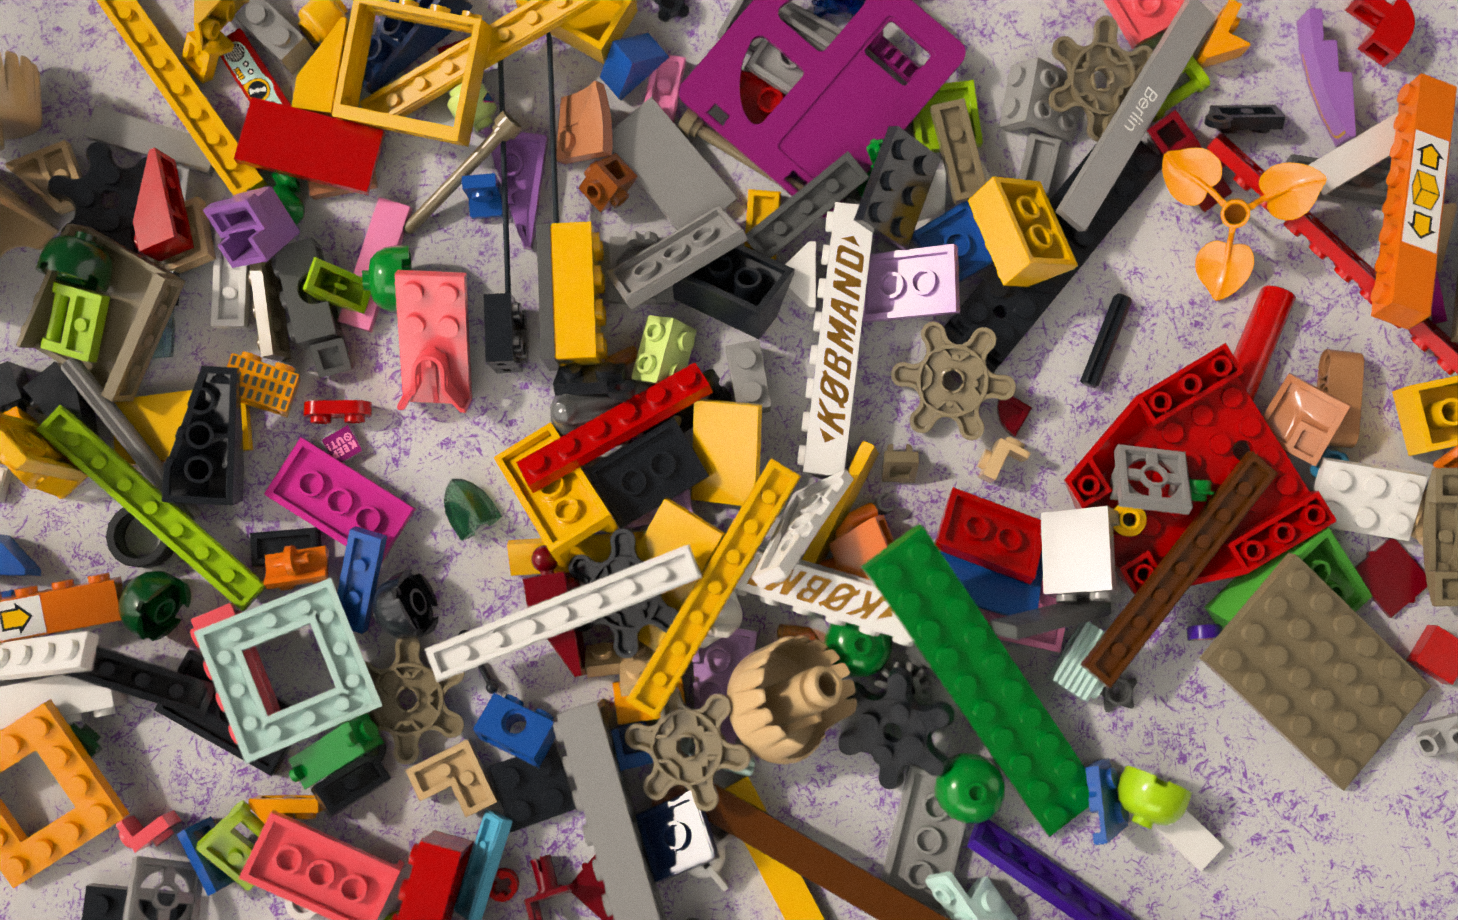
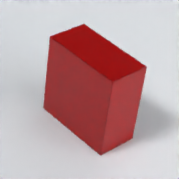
[1406,625,1458,685]

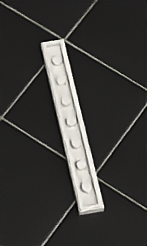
[425,544,702,682]

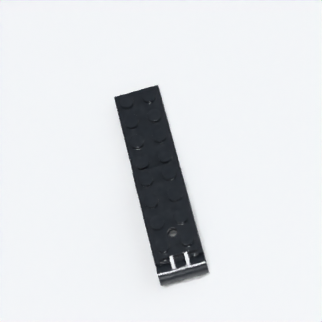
[944,140,1163,373]

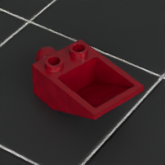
[523,545,586,677]

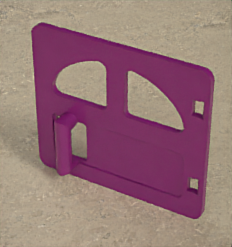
[679,0,966,218]

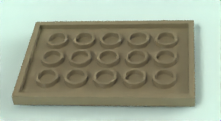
[1199,552,1432,791]

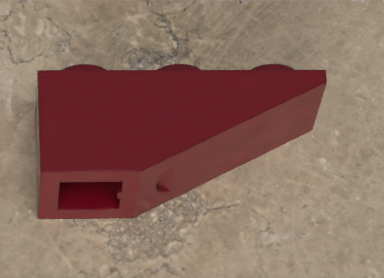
[1146,109,1233,212]

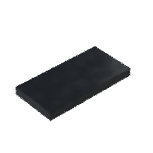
[154,649,293,776]

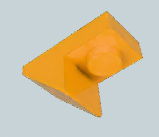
[1196,0,1251,68]
[248,795,323,824]

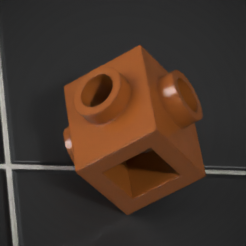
[578,153,638,212]

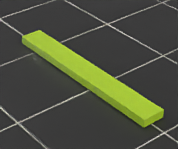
[36,405,266,611]

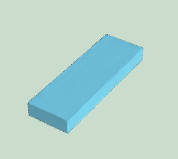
[454,809,513,920]

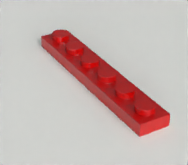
[516,362,713,493]

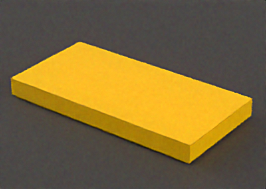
[113,390,253,466]
[636,498,726,651]

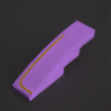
[1296,8,1356,147]

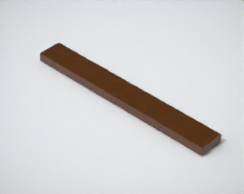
[1080,451,1278,688]
[706,782,951,920]

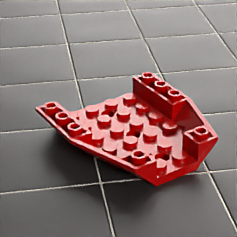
[1064,343,1337,595]

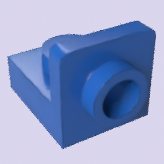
[461,173,503,219]

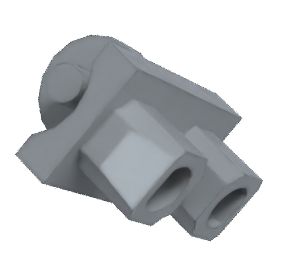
[1413,712,1458,758]

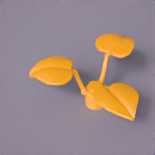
[1162,147,1327,301]

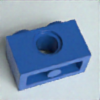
[473,693,556,768]

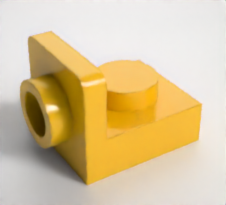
[181,30,234,84]

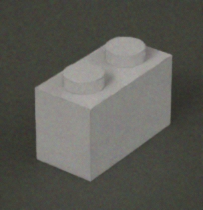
[234,0,315,75]
[726,340,771,413]

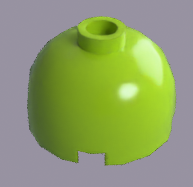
[1118,766,1192,830]

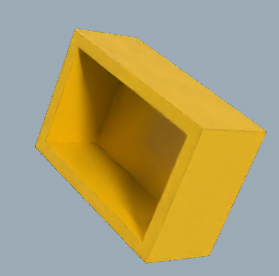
[515,0,638,64]

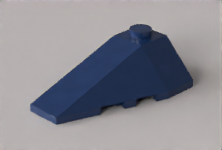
[362,0,473,94]

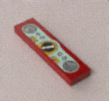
[220,28,292,107]

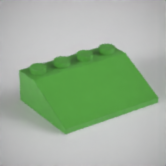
[1204,527,1372,630]

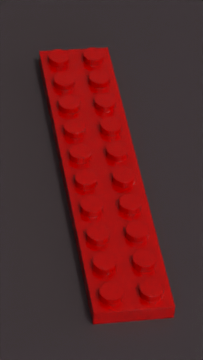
[1206,132,1458,375]

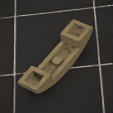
[1423,468,1458,606]

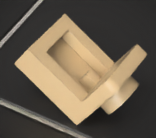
[977,437,1031,483]

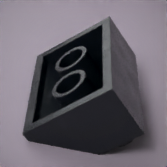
[673,245,795,340]

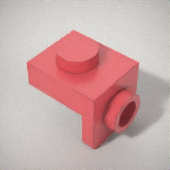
[116,810,182,852]

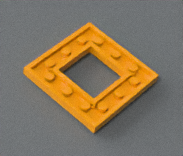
[0,699,130,888]

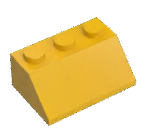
[968,176,1078,287]

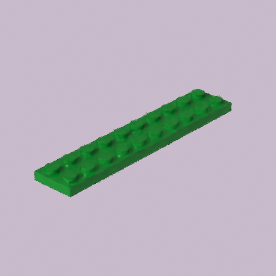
[861,524,1089,837]

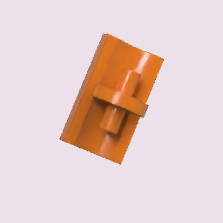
[264,545,329,591]

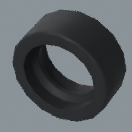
[106,507,174,568]

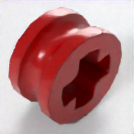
[489,867,520,902]

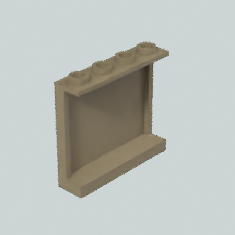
[16,223,186,402]

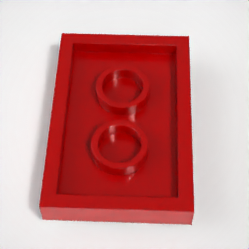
[935,487,1042,584]

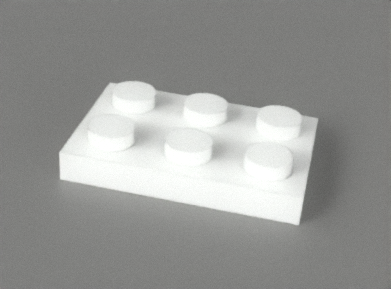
[1313,457,1428,541]

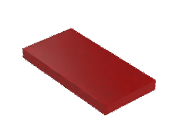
[234,97,385,196]

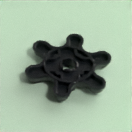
[47,142,147,254]
[568,528,679,659]
[838,667,955,789]

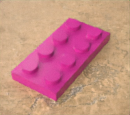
[264,437,416,562]

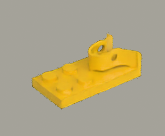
[0,413,88,499]
[493,422,619,569]

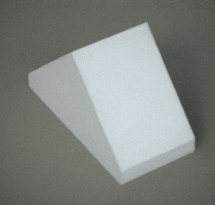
[785,241,816,314]

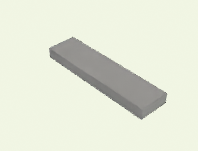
[84,105,214,176]

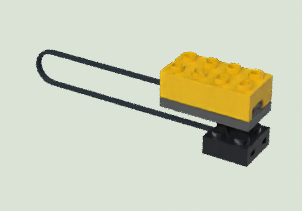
[483,32,608,373]

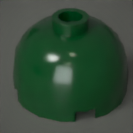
[35,231,113,292]
[118,571,191,641]

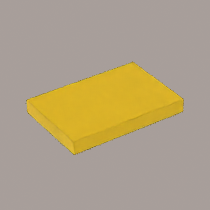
[691,399,762,506]

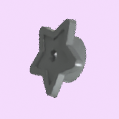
[1100,676,1137,712]

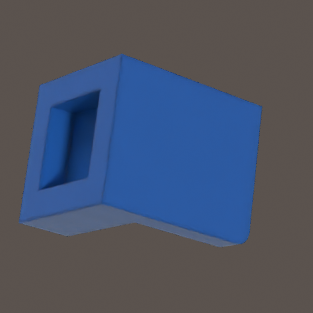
[611,721,653,771]

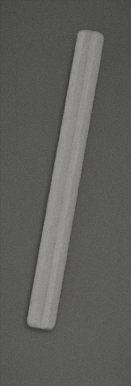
[61,358,201,520]

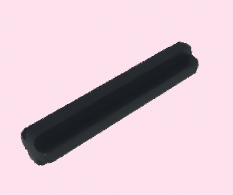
[1080,293,1132,388]

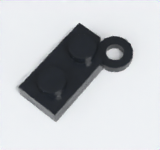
[1204,104,1286,134]
[553,362,635,400]
[311,741,391,819]

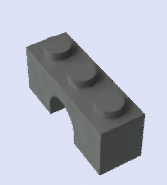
[272,237,344,350]

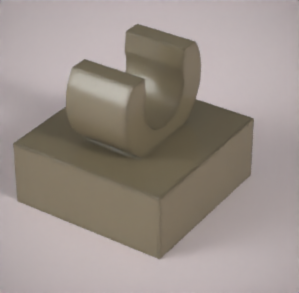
[881,444,919,483]

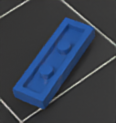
[337,526,387,634]

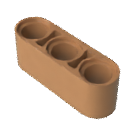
[1317,349,1364,448]

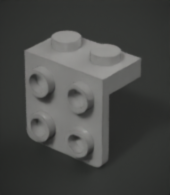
[999,57,1080,142]

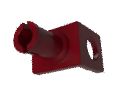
[524,854,577,920]

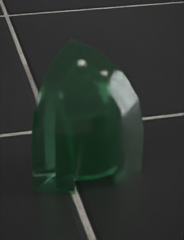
[444,479,502,541]

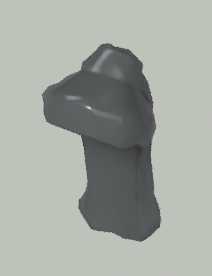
[550,379,653,436]

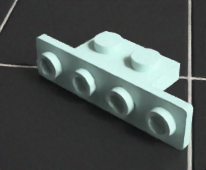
[925,871,1018,920]

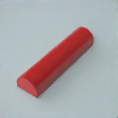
[1233,285,1296,401]

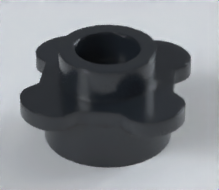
[654,0,689,22]

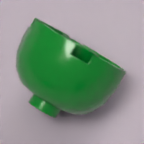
[362,245,412,313]
[824,622,892,678]
[934,753,1005,824]

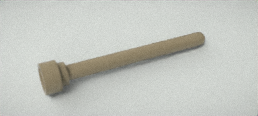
[677,108,804,190]
[404,110,523,234]

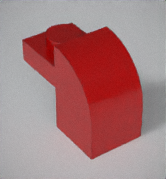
[1344,0,1415,67]

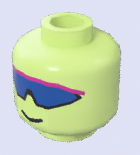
[447,83,497,132]

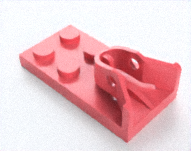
[395,270,472,413]
[239,810,405,920]

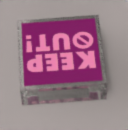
[319,423,367,464]

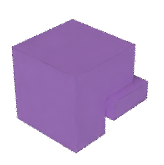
[203,186,300,268]

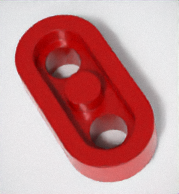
[303,400,372,424]

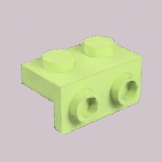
[631,315,697,385]

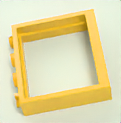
[332,0,493,147]

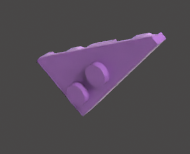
[484,127,549,250]

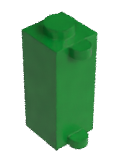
[288,713,384,790]

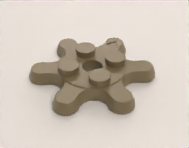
[1048,15,1153,142]
[891,321,1016,441]
[364,639,465,765]
[625,687,750,811]

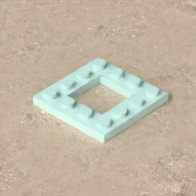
[194,578,382,764]

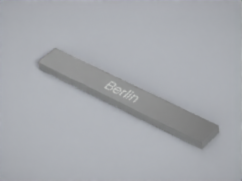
[1055,0,1216,232]

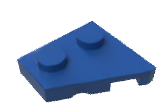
[1086,758,1129,845]

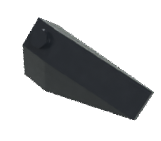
[162,366,244,506]

